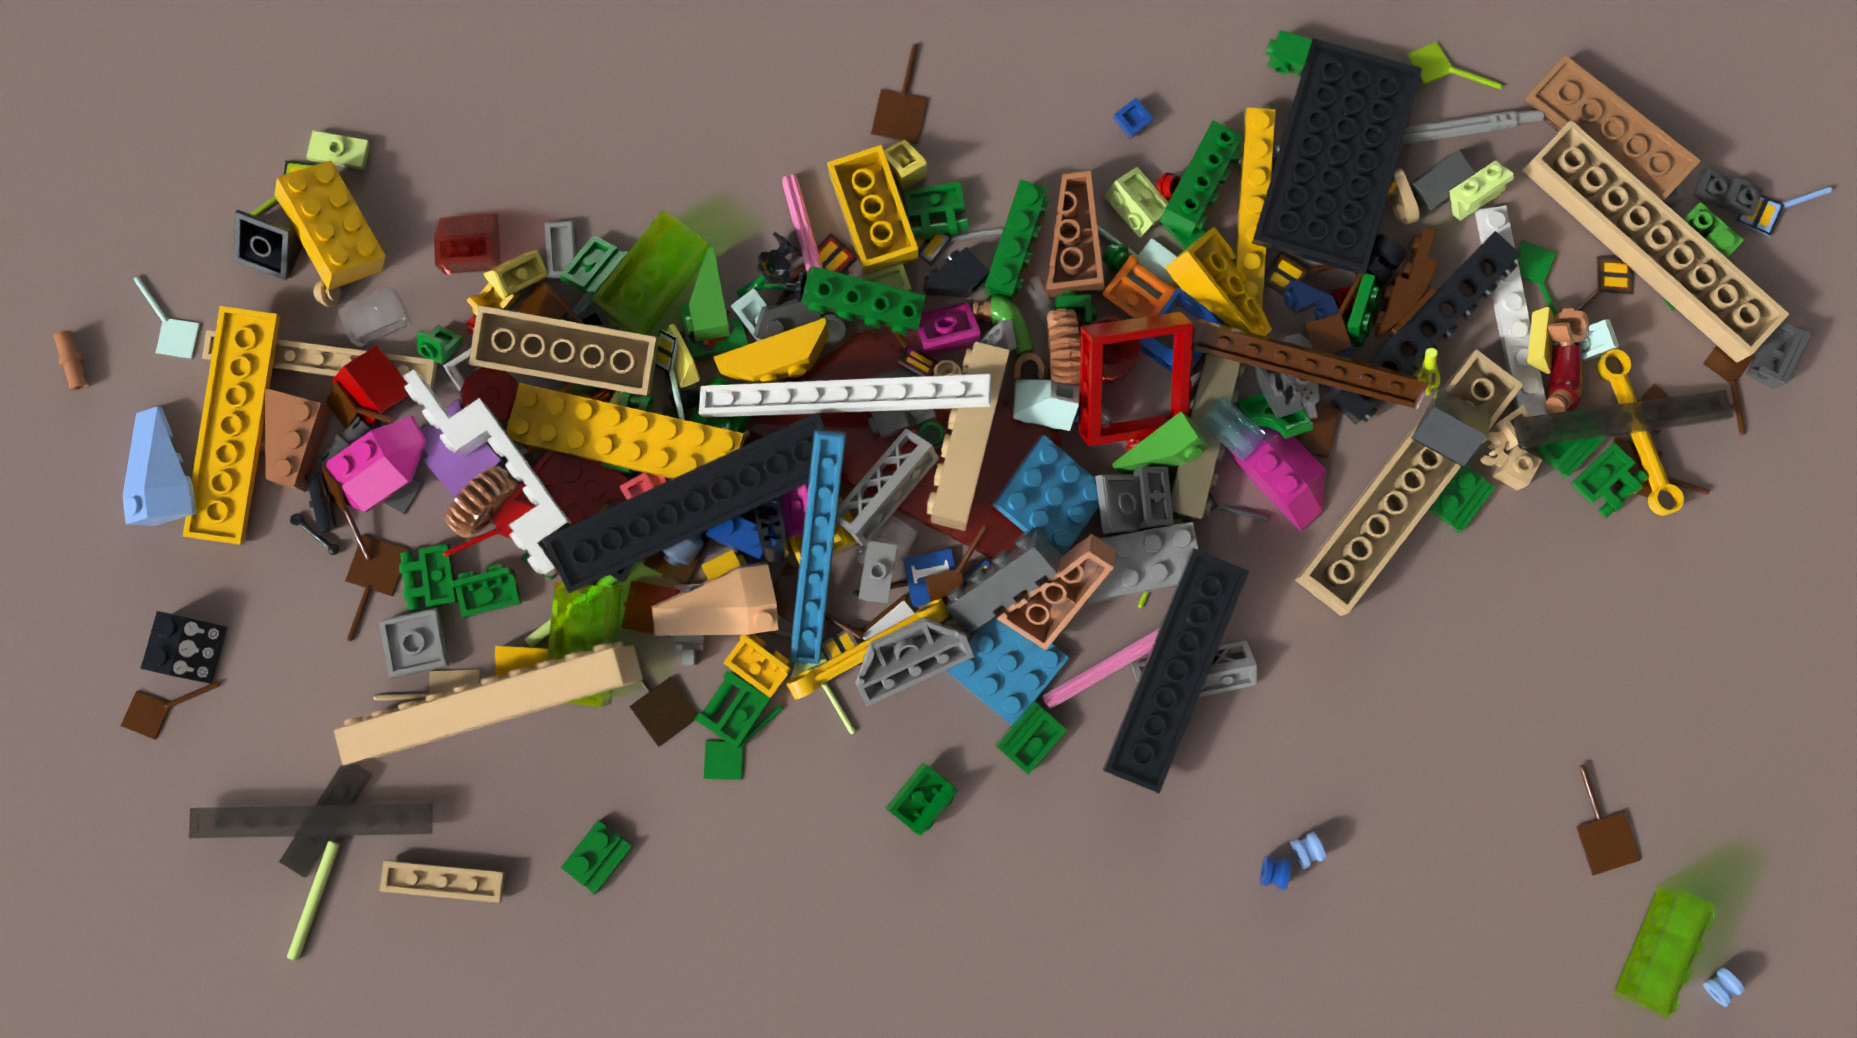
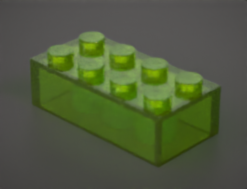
[591,209,710,335]
[547,581,622,707]
[1612,885,1715,1019]

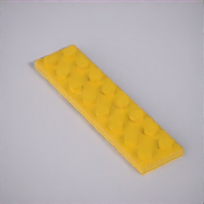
[183,306,281,545]
[506,383,745,479]

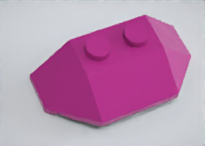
[326,416,426,512]
[1224,427,1326,532]

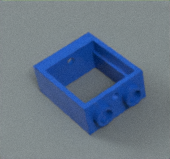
[1136,287,1224,373]

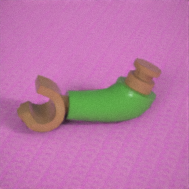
[973,295,1049,380]

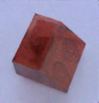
[434,213,501,274]

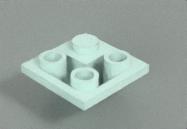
[1013,379,1079,431]

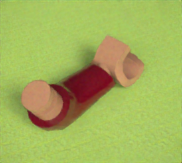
[1545,308,1589,417]

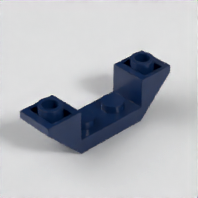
[1283,279,1355,393]

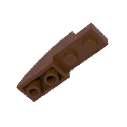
[1373,227,1439,338]

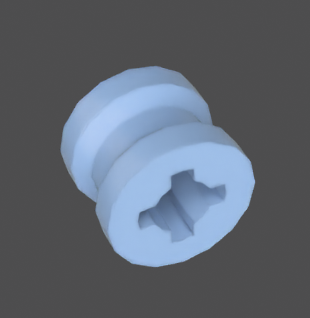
[1291,832,1326,869]
[1703,967,1745,1007]

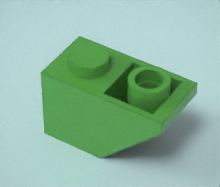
[1683,202,1744,258]

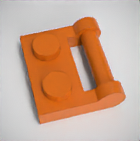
[1102,255,1178,319]

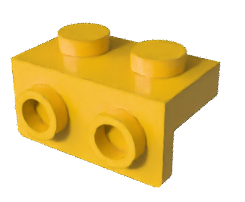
[723,634,792,699]

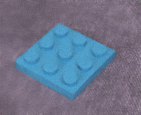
[992,435,1099,557]
[945,606,1069,725]

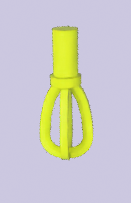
[1416,348,1440,395]

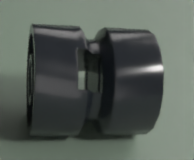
[1354,234,1407,289]

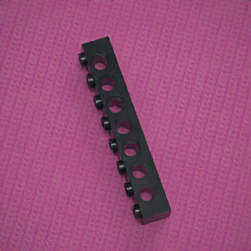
[1330,231,1521,424]

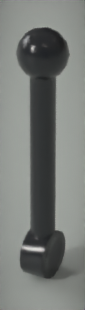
[290,514,339,555]

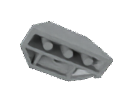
[855,617,974,707]

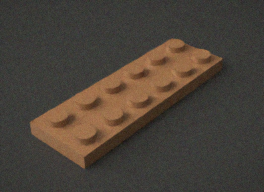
[1525,55,1701,202]

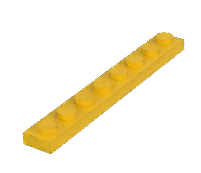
[1230,107,1276,327]

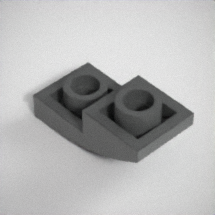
[1693,168,1763,216]

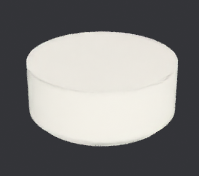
[821,314,846,345]

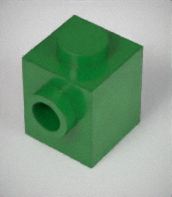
[1265,30,1312,76]

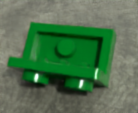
[451,564,522,618]
[885,762,957,837]

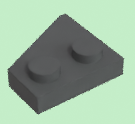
[754,299,821,339]

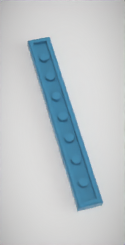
[789,430,846,664]

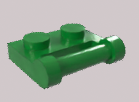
[694,670,771,749]

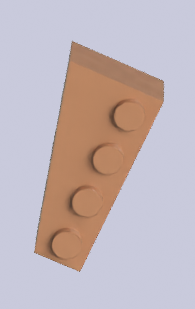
[1046,171,1105,298]
[997,535,1117,650]

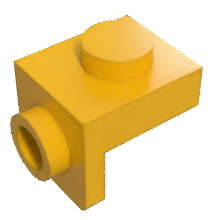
[467,283,520,315]

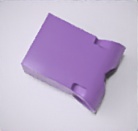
[420,398,509,498]

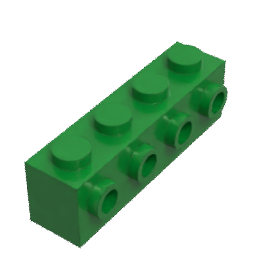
[1159,120,1243,237]
[984,179,1050,300]
[801,266,925,335]

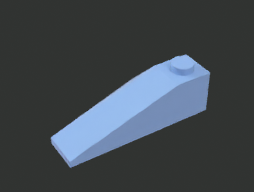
[123,406,197,526]

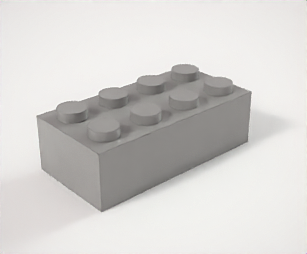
[1075,522,1198,604]

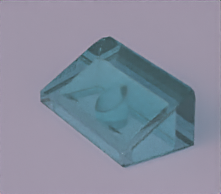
[1199,396,1266,460]

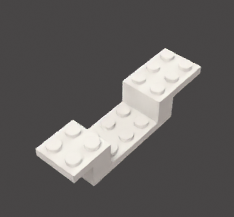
[403,369,572,577]

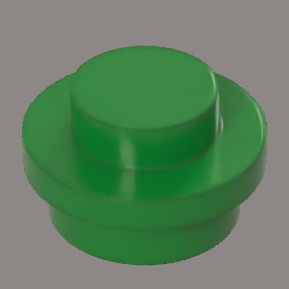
[1103,242,1129,271]

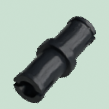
[305,472,338,533]

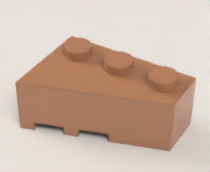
[265,388,332,492]

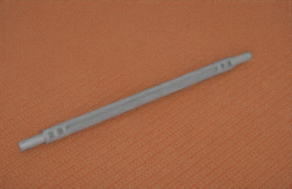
[1236,110,1544,166]

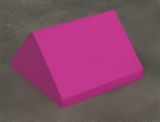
[917,302,981,357]

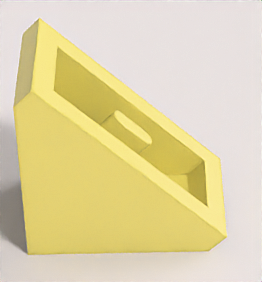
[884,139,927,191]

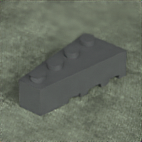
[945,528,1061,635]

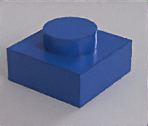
[1113,98,1154,139]

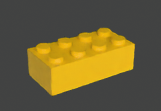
[827,145,919,275]
[274,160,386,290]

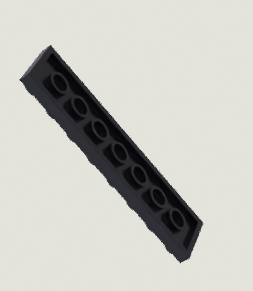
[1102,548,1249,794]

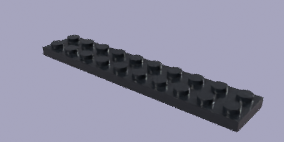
[542,412,843,594]

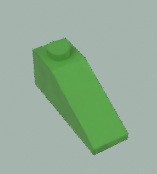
[685,246,730,342]
[1112,411,1210,474]

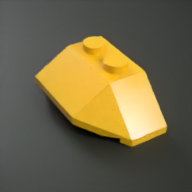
[714,318,830,384]

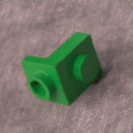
[1054,291,1097,326]
[416,325,463,365]

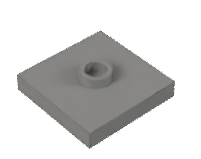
[1095,474,1151,534]
[379,608,450,679]

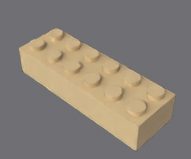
[469,305,660,396]
[927,342,1010,531]

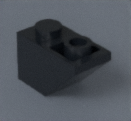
[923,246,990,298]

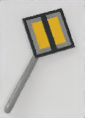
[914,221,1003,266]

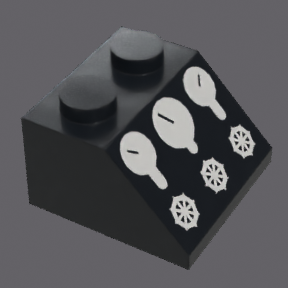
[140,611,227,684]

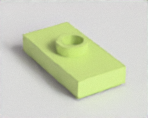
[306,131,371,170]

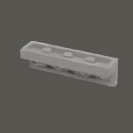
[836,428,939,547]
[1132,640,1257,697]

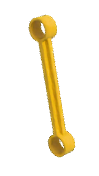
[1596,349,1684,516]
[786,598,950,699]

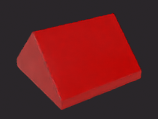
[332,345,409,426]

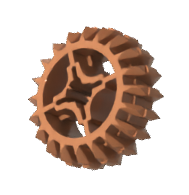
[1046,308,1080,385]
[445,466,518,538]

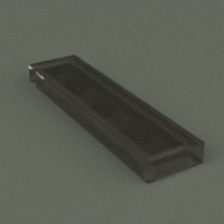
[279,763,373,878]

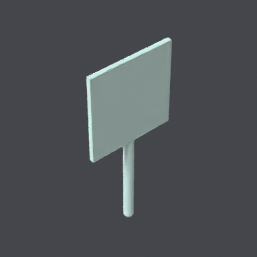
[1097,225,1177,300]

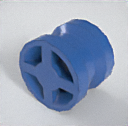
[1260,855,1291,889]

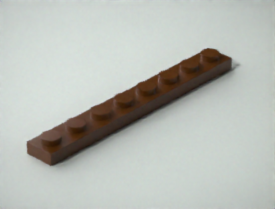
[1191,319,1429,409]

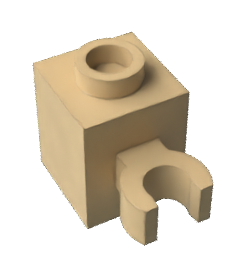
[1481,405,1540,456]
[1480,442,1542,490]

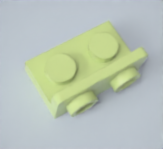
[1450,160,1514,221]
[1104,167,1169,237]

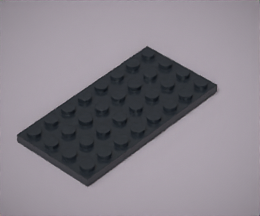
[1252,38,1423,274]

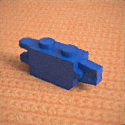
[702,516,790,562]

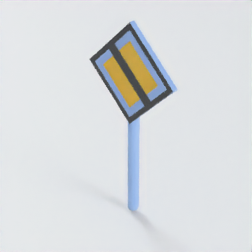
[1735,187,1832,237]

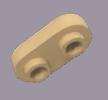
[1390,168,1419,225]

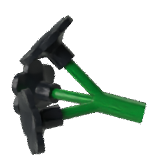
[737,232,807,301]

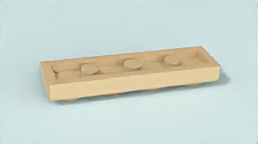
[380,861,505,903]

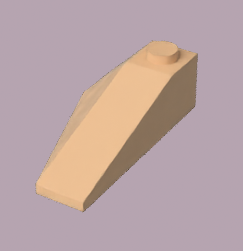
[652,562,778,636]

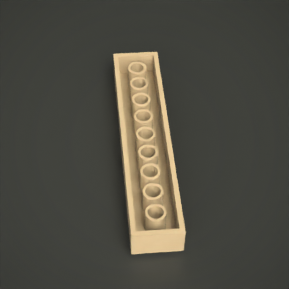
[1522,120,1789,363]
[1295,349,1523,616]
[334,642,643,765]

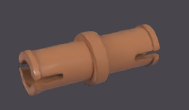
[53,330,89,391]

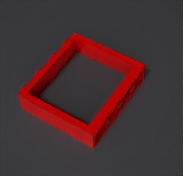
[1079,312,1195,446]

